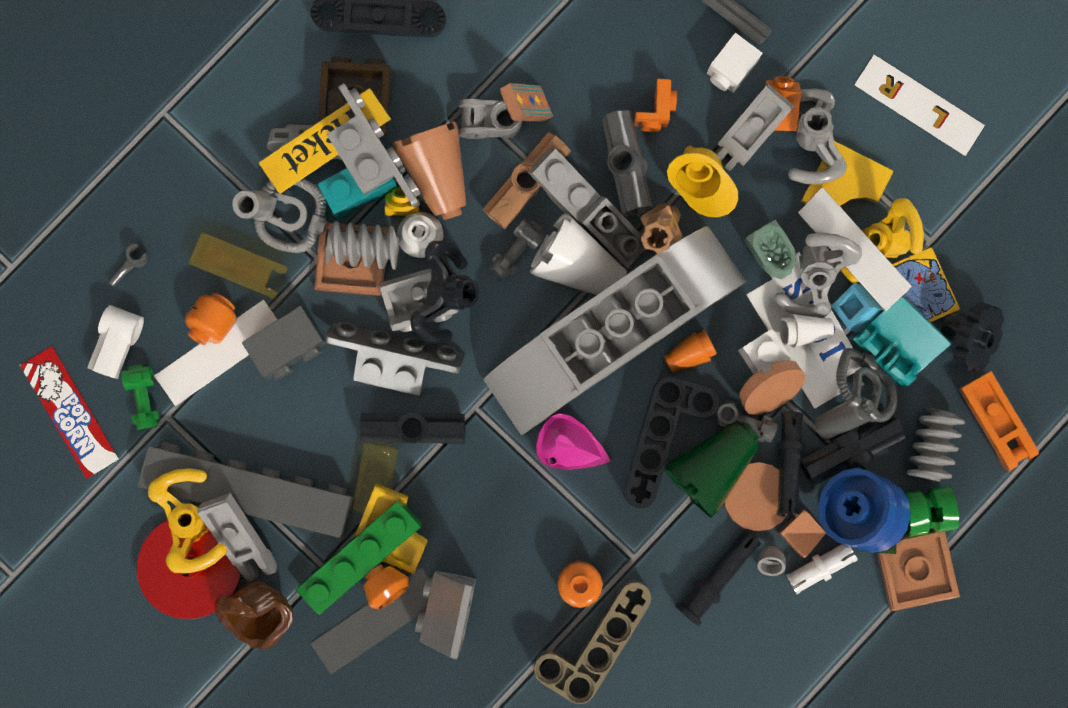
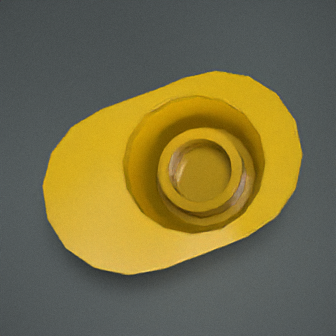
[667,145,738,218]

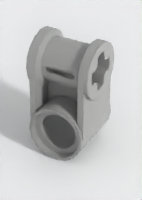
[458,99,523,139]

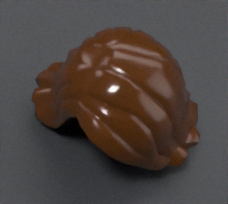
[215,581,294,650]

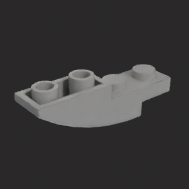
[528,147,645,269]

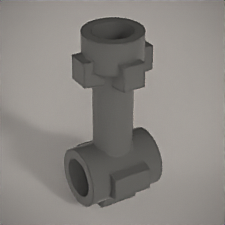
[489,218,546,280]
[713,401,778,443]

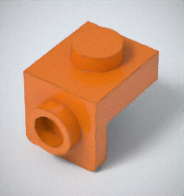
[765,76,801,131]
[634,79,677,132]

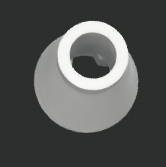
[780,314,834,348]

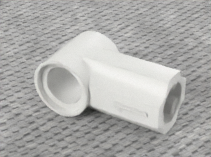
[87,305,144,379]

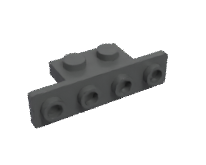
[325,322,465,396]

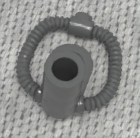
[815,348,897,440]

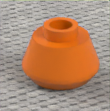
[363,564,409,610]

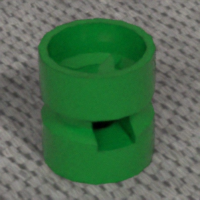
[904,486,959,537]

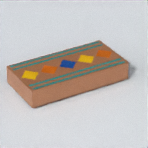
[500,83,553,122]

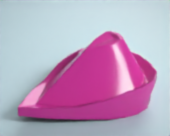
[536,413,612,470]

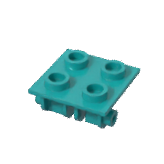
[853,296,952,387]

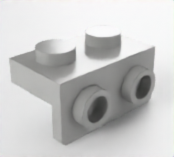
[379,268,458,332]

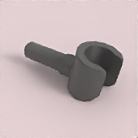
[108,243,148,286]

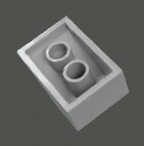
[415,570,477,659]

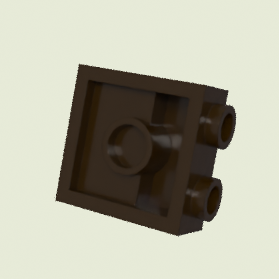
[318,57,393,135]

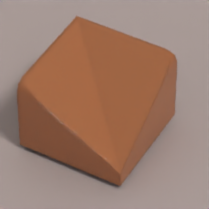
[777,508,826,558]

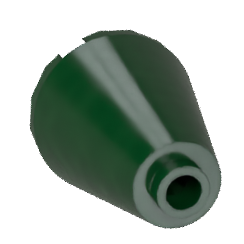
[664,423,759,518]

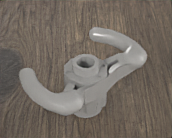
[788,88,847,184]
[774,233,862,318]

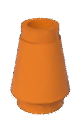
[664,330,717,373]

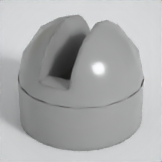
[757,545,786,576]

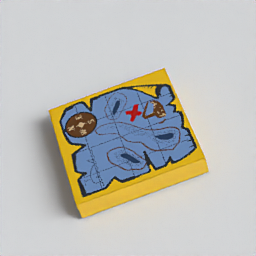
[892,247,960,322]

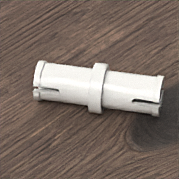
[786,544,858,594]

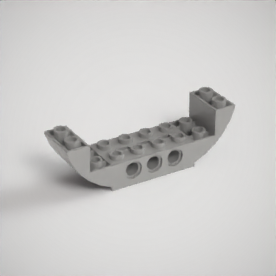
[483,226,747,436]

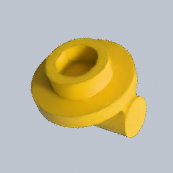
[385,187,420,216]

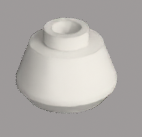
[397,212,444,258]

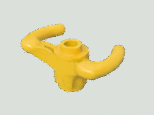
[841,198,924,283]
[148,468,227,573]

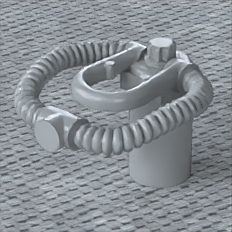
[232,178,328,253]

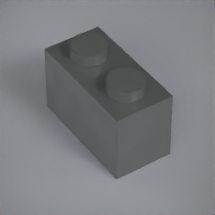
[241,306,327,381]

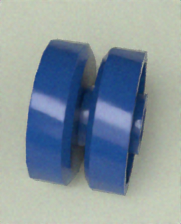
[818,468,911,553]

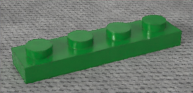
[296,499,422,615]

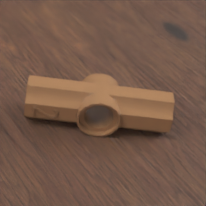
[482,132,571,229]
[640,202,683,254]

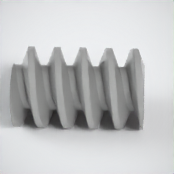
[326,221,399,270]
[906,407,965,483]

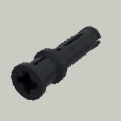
[675,530,761,627]

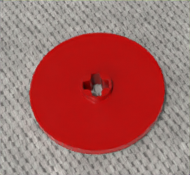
[137,516,241,619]

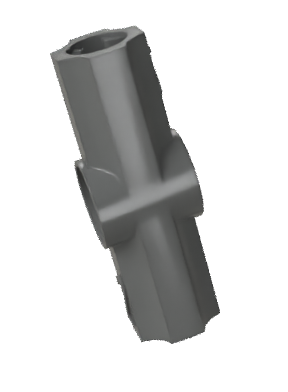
[602,110,653,217]

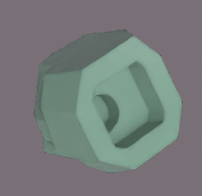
[744,220,796,279]

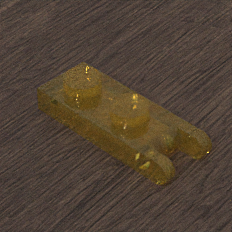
[188,232,288,299]

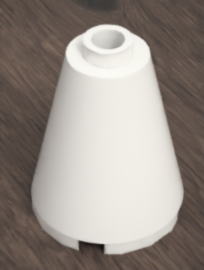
[530,213,627,295]

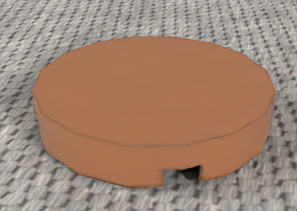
[739,360,805,415]
[724,462,787,531]

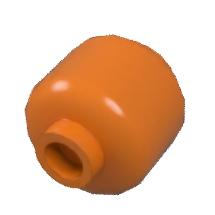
[185,293,237,345]
[557,561,603,608]

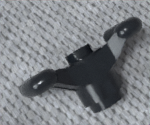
[410,240,479,344]

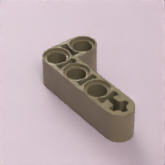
[534,580,651,704]

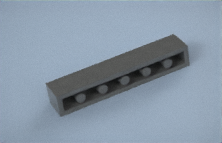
[137,441,355,538]

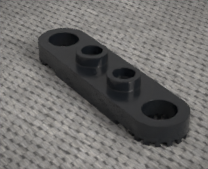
[310,0,446,38]

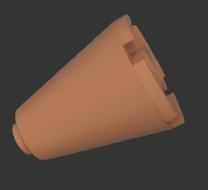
[391,121,467,220]

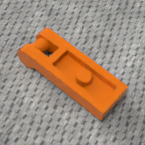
[958,371,1039,472]

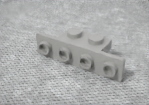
[326,83,421,208]

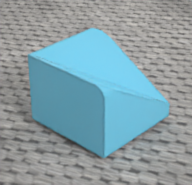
[831,282,884,333]

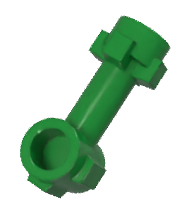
[121,364,160,431]

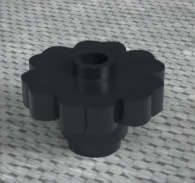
[941,302,1004,372]

